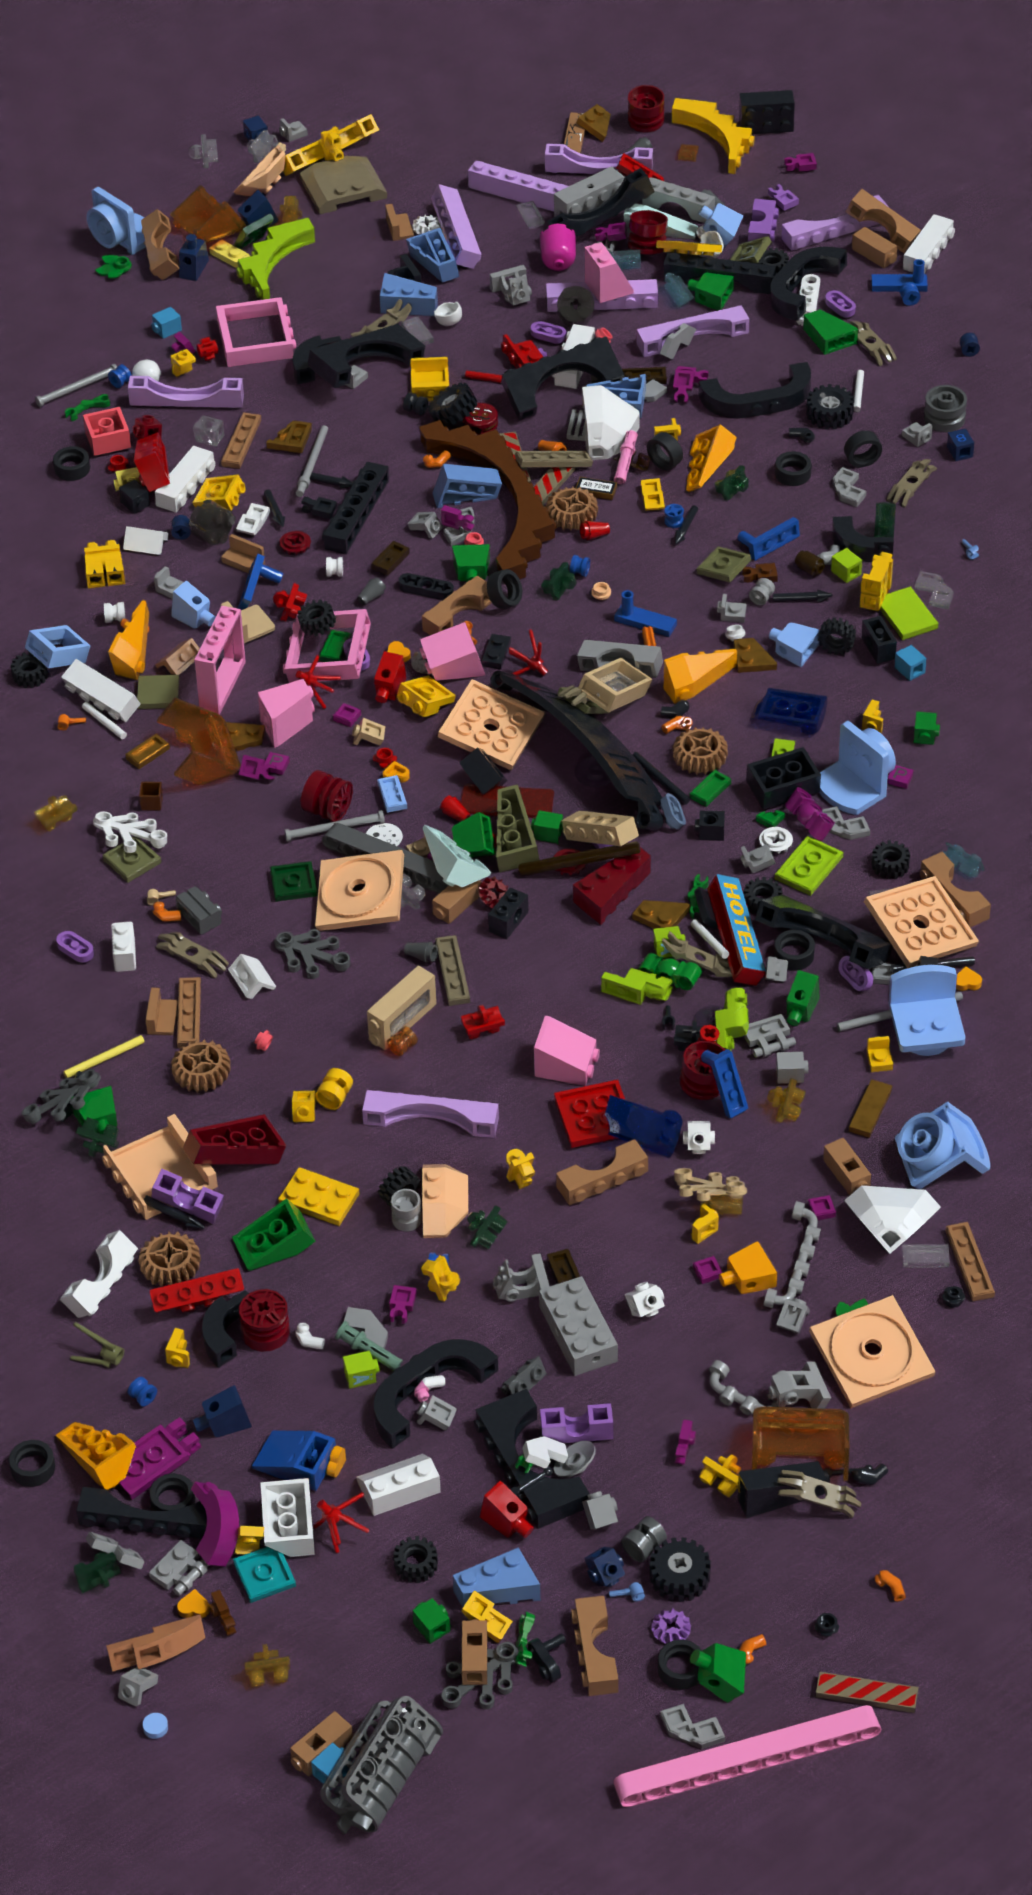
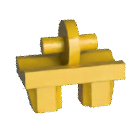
[320,126,344,161]
[506,1149,535,1189]
[421,1255,460,1302]
[699,1454,741,1498]

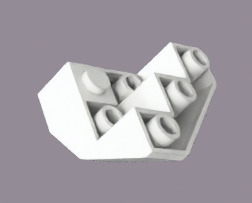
[582,385,640,460]
[844,1185,941,1254]

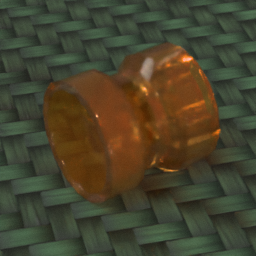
[387,1026,418,1056]

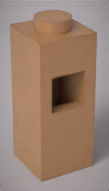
[852,227,897,268]
[432,880,481,924]
[823,1137,871,1195]
[462,1619,487,1685]
[290,1711,353,1777]

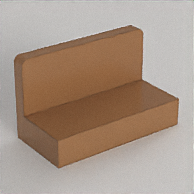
[385,204,414,241]
[221,534,265,573]
[155,638,200,675]
[146,988,178,1035]

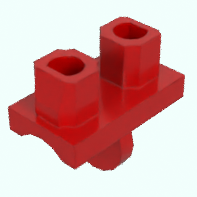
[273,583,307,622]
[461,1005,505,1039]

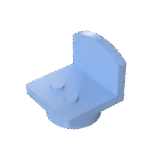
[86,187,146,255]
[819,721,896,815]
[888,965,965,1056]
[895,1101,990,1189]

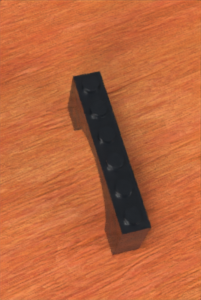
[308,324,425,388]
[501,337,624,421]
[755,895,893,969]
[473,1389,590,1529]

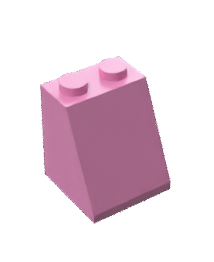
[585,242,634,303]
[419,622,485,681]
[258,679,315,748]
[534,1016,600,1086]

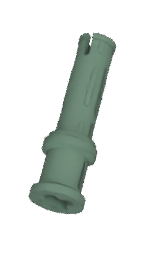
[335,1321,403,1371]

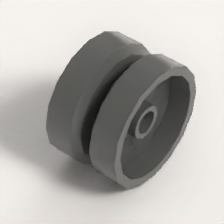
[924,385,967,432]

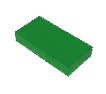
[319,630,351,662]
[690,770,731,807]

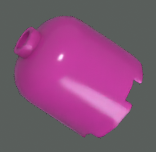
[540,224,576,271]

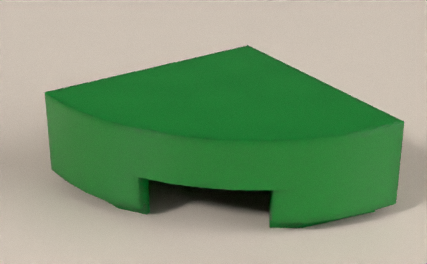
[756,810,785,828]

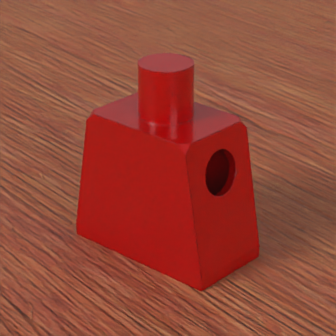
[374,651,407,703]
[480,1480,534,1538]

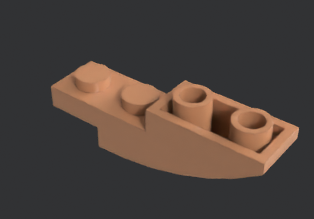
[106,1615,205,1671]

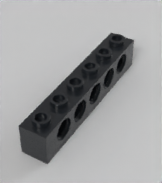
[322,461,389,554]

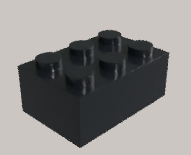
[739,90,795,134]
[746,747,821,809]

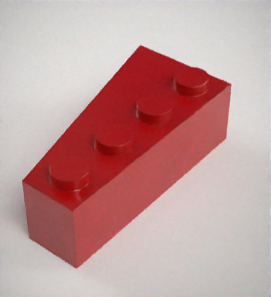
[134,432,170,492]

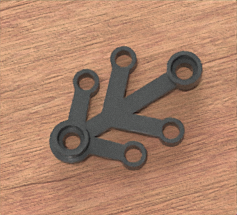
[274,929,351,979]
[22,1069,101,1124]
[441,1642,518,1710]

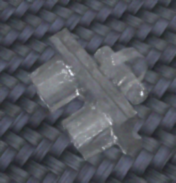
[247,130,279,163]
[189,134,218,168]
[401,873,426,911]

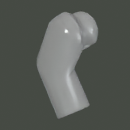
[817,545,840,565]

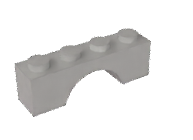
[642,177,715,223]
[577,640,663,678]

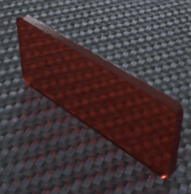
[461,784,554,818]

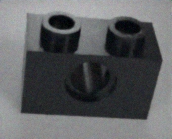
[861,616,897,664]
[488,887,529,939]

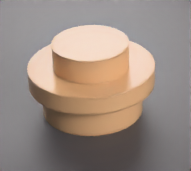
[591,582,611,600]

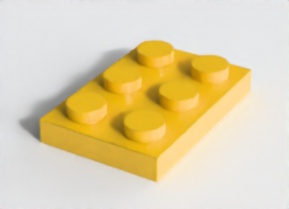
[656,240,722,256]
[278,1167,360,1226]

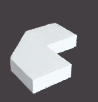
[522,1436,568,1468]

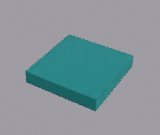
[233,1547,296,1603]

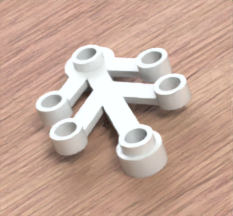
[93,811,167,853]

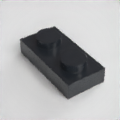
[482,634,511,669]

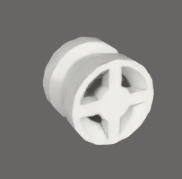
[326,557,343,577]

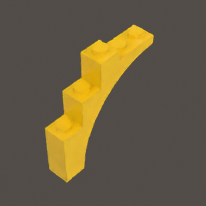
[672,98,755,174]

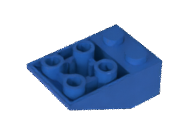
[252,1430,336,1491]

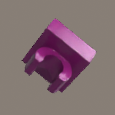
[171,332,196,355]

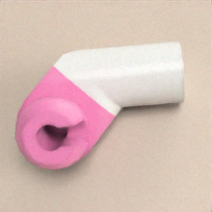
[414,1375,445,1402]

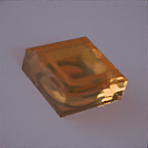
[678,144,699,162]

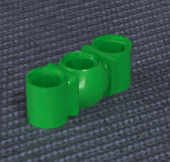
[638,953,702,991]

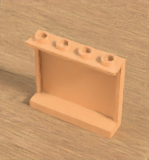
[102,1114,218,1220]

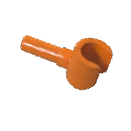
[58,714,86,730]

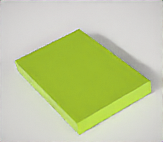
[880,586,939,640]
[775,836,843,896]

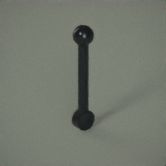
[825,1465,873,1478]
[511,1467,553,1497]

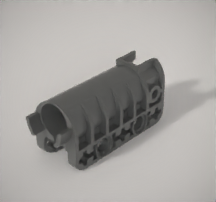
[320,1696,443,1834]

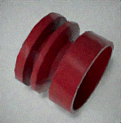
[628,85,664,132]
[628,210,668,254]
[301,770,353,822]
[680,1041,725,1100]
[239,1289,290,1352]

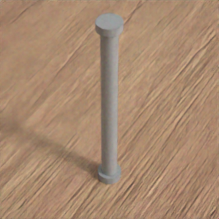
[35,364,117,407]
[284,810,385,842]

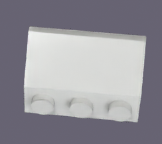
[356,1454,441,1516]
[260,1478,315,1557]

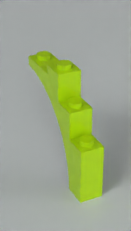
[236,218,315,300]

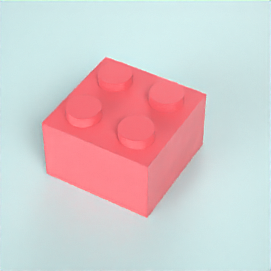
[83,407,131,456]

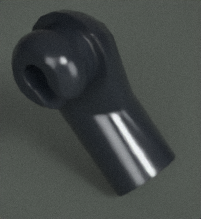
[789,428,815,443]
[661,700,690,717]

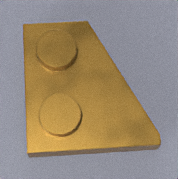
[576,104,611,142]
[266,420,312,453]
[734,638,777,673]
[218,722,265,755]
[632,900,690,929]

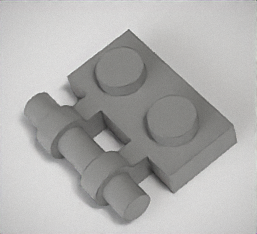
[744,1014,796,1058]
[149,1540,209,1596]

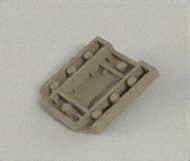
[300,156,387,214]

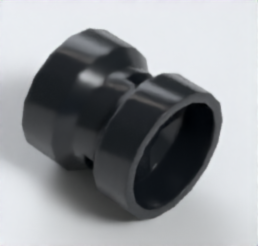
[403,392,429,416]

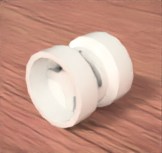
[104,602,125,623]

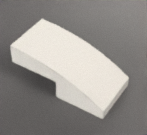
[236,503,270,535]

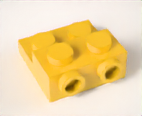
[193,474,246,513]
[397,675,456,717]

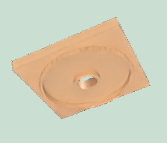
[437,679,545,770]
[315,850,404,931]
[864,876,979,968]
[809,1295,936,1408]

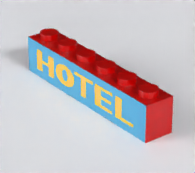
[707,874,766,986]

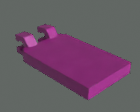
[118,1417,201,1500]

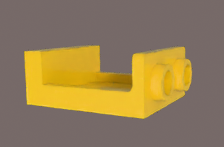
[410,357,449,401]

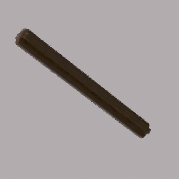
[518,841,641,876]

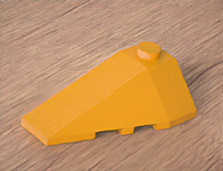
[686,424,737,492]
[108,600,149,680]
[664,649,737,704]
[55,1422,136,1490]

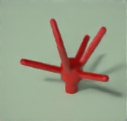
[509,629,548,676]
[296,655,341,709]
[313,1492,369,1553]

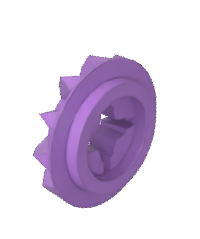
[652,1608,691,1644]

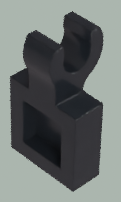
[301,497,337,519]

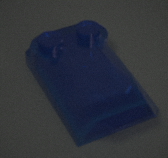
[751,688,828,735]
[604,1095,683,1158]

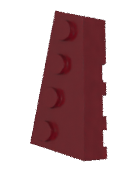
[573,847,651,925]
[182,1114,287,1164]

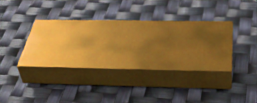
[849,1079,892,1138]

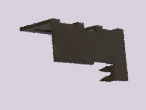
[613,450,651,471]

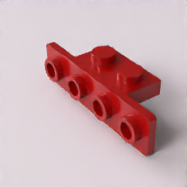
[501,334,543,369]
[149,1268,244,1313]

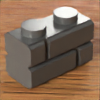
[176,886,222,935]

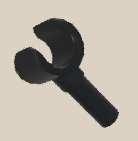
[662,1005,675,1029]

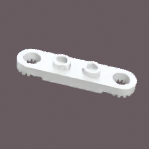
[797,274,820,326]

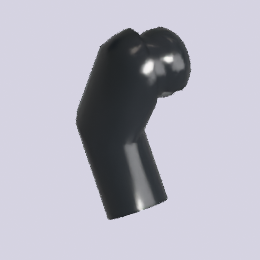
[852,1463,888,1485]

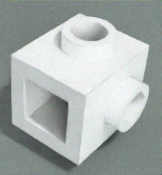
[683,1121,715,1154]
[625,1282,665,1317]

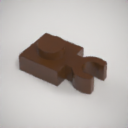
[742,563,778,583]
[209,1590,237,1636]

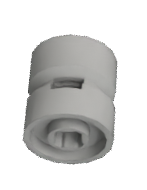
[391,1189,422,1231]

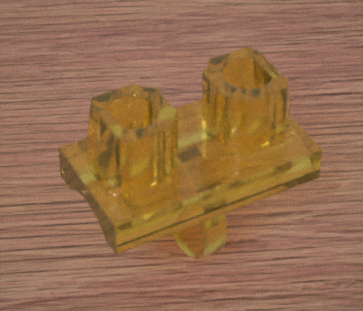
[280,196,302,224]
[34,795,77,831]
[767,1078,806,1123]
[701,1195,743,1215]
[245,1644,290,1687]

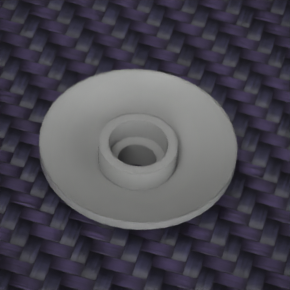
[554,1441,596,1478]

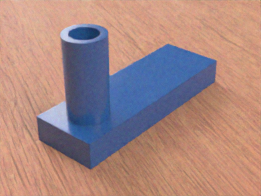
[871,259,928,292]
[737,517,800,561]
[237,554,283,610]
[614,590,677,637]
[701,1049,749,1118]

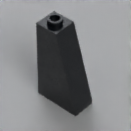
[738,1461,830,1519]

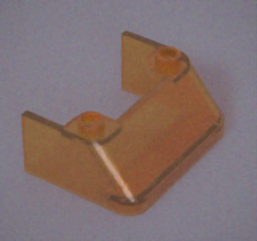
[157,698,241,785]
[752,1407,850,1481]

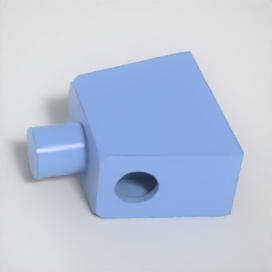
[698,203,743,247]
[171,581,216,629]
[769,622,820,667]

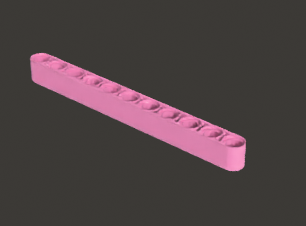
[613,1705,882,1807]

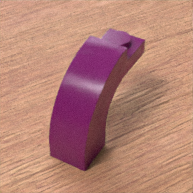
[191,1482,239,1567]

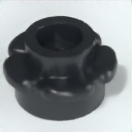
[942,1286,965,1308]
[815,1613,839,1637]

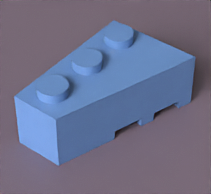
[406,228,459,283]
[380,273,438,316]
[587,374,646,418]
[432,464,502,508]
[453,1547,541,1608]

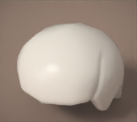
[699,231,724,258]
[434,302,462,326]
[132,359,161,381]

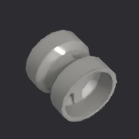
[749,578,775,605]

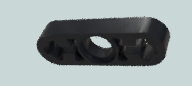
[399,573,454,600]

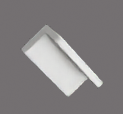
[123,526,169,555]
[228,954,276,999]

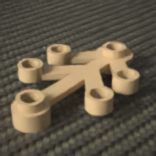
[674,1168,747,1201]

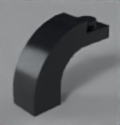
[293,335,342,385]
[832,516,894,562]
[202,1290,249,1368]

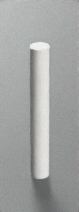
[854,370,864,412]
[82,702,127,739]
[691,919,729,959]

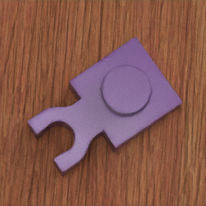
[768,184,799,211]

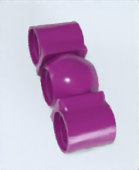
[785,787,835,841]

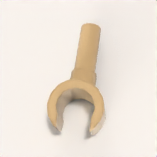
[147,889,176,906]

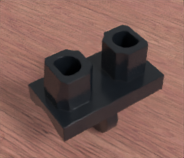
[674,1020,702,1051]

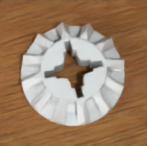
[412,215,441,235]
[759,827,793,854]

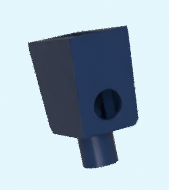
[234,190,279,233]
[179,234,209,281]
[192,1385,252,1437]

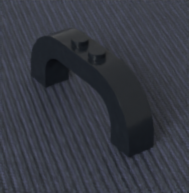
[770,247,847,321]
[699,362,811,419]
[374,1339,499,1449]

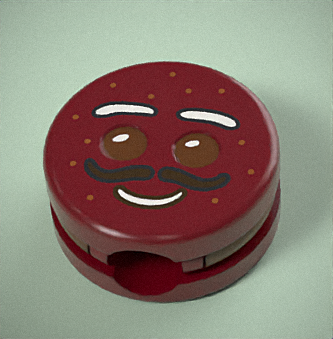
[463,403,498,435]

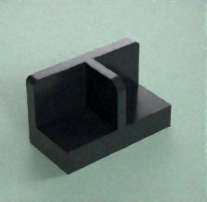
[388,254,421,283]
[460,747,507,794]

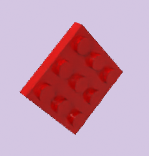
[554,1079,636,1148]

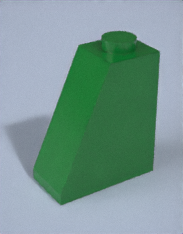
[803,310,858,355]

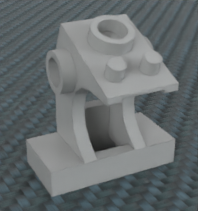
[490,265,532,305]
[493,1253,550,1302]
[767,1362,831,1414]

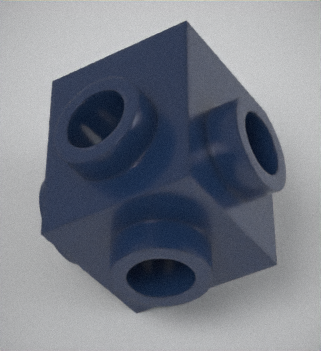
[584,1546,625,1587]

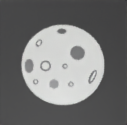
[366,823,403,846]

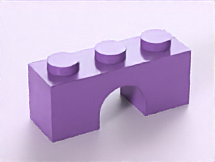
[748,199,779,248]
[151,1169,224,1224]
[540,1403,613,1443]

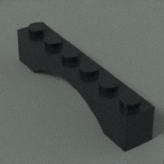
[547,168,655,237]
[664,252,776,295]
[76,1487,207,1539]

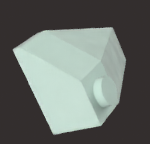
[624,203,698,240]
[423,825,491,887]

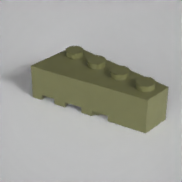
[496,784,540,873]

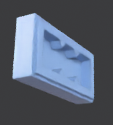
[377,775,407,813]

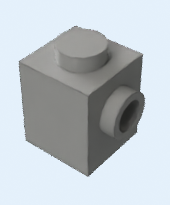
[776,1052,808,1084]
[582,1491,618,1529]

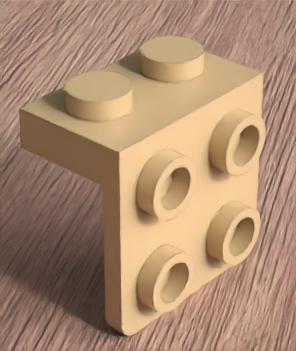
[221,601,275,643]

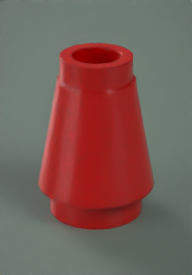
[580,521,610,540]
[440,795,471,822]

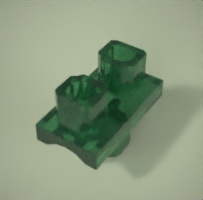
[714,465,749,500]
[874,502,896,538]
[541,562,577,600]
[76,1117,119,1157]
[467,1205,508,1249]
[74,1551,121,1593]

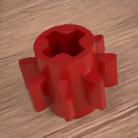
[196,337,218,361]

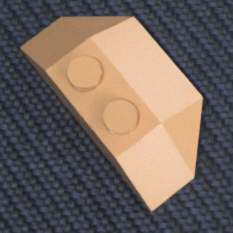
[233,144,285,196]
[422,1164,468,1238]

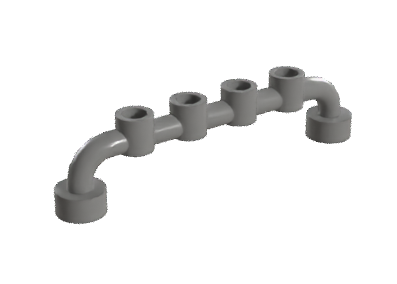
[763,1201,821,1308]
[709,1360,832,1436]

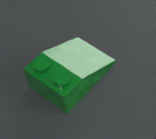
[232,1198,316,1271]

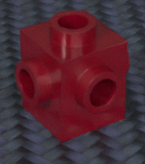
[133,415,162,439]

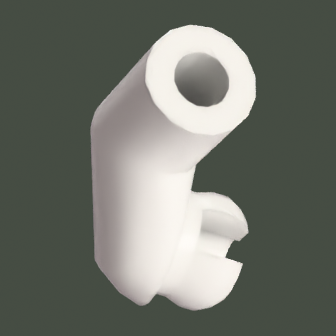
[295,1323,325,1350]

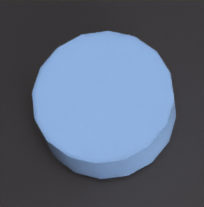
[143,1713,168,1739]

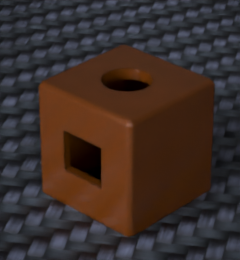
[139,782,163,811]

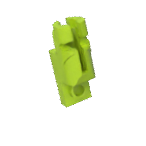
[601,968,673,1005]
[715,988,749,1051]

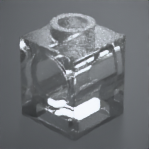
[193,415,224,447]

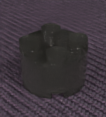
[557,286,594,328]
[189,500,236,545]

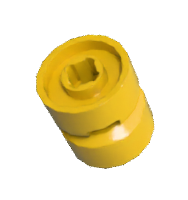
[315,1068,353,1110]

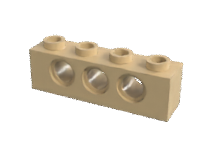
[561,811,639,846]

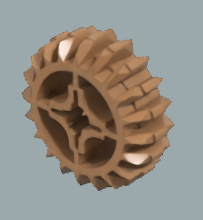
[546,487,598,531]
[673,727,728,775]
[171,1039,231,1093]
[139,1231,201,1287]

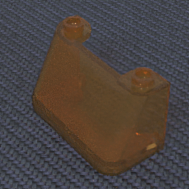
[170,185,247,243]

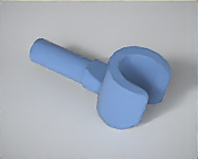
[962,539,979,560]
[609,1582,645,1601]

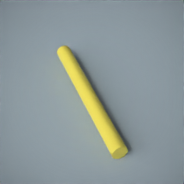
[63,1035,145,1078]

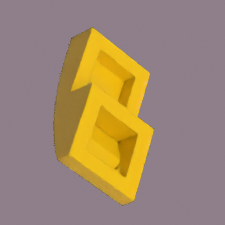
[640,478,665,511]
[461,1591,513,1644]

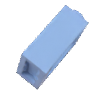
[25,625,90,668]

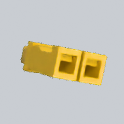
[84,540,125,588]
[860,552,893,611]

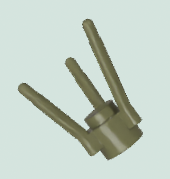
[70,1322,125,1368]

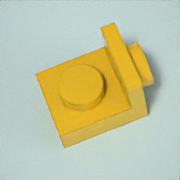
[171,349,196,377]
[654,418,681,441]
[862,699,883,733]
[866,1036,893,1072]
[292,1091,316,1122]
[692,1203,719,1244]
[165,1328,190,1368]
[235,1526,264,1555]

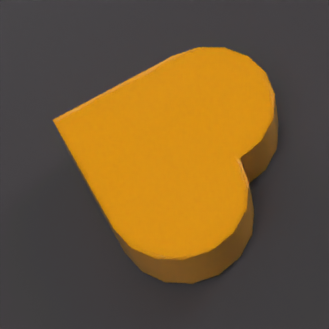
[387,641,411,662]
[383,761,410,783]
[956,967,982,991]
[326,1445,346,1478]
[177,1589,210,1618]

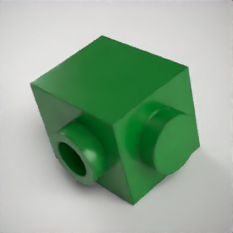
[914,711,940,745]
[531,810,563,844]
[412,1598,450,1644]

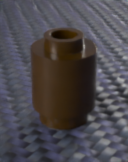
[795,550,825,577]

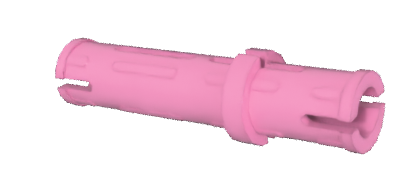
[613,430,638,484]

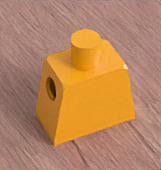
[719,1241,777,1294]

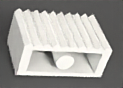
[111,922,136,972]

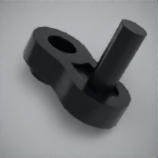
[527,1633,566,1683]

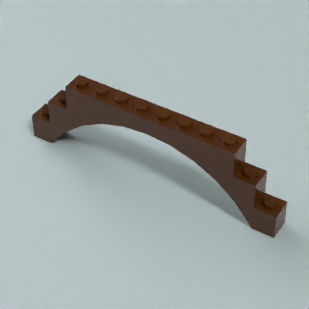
[419,420,557,584]

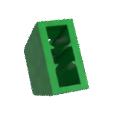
[687,272,734,311]
[452,544,490,582]
[452,812,495,858]
[786,970,820,1026]
[71,1086,117,1138]
[690,1643,746,1703]

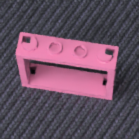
[216,297,296,367]
[194,606,246,716]
[283,609,371,683]

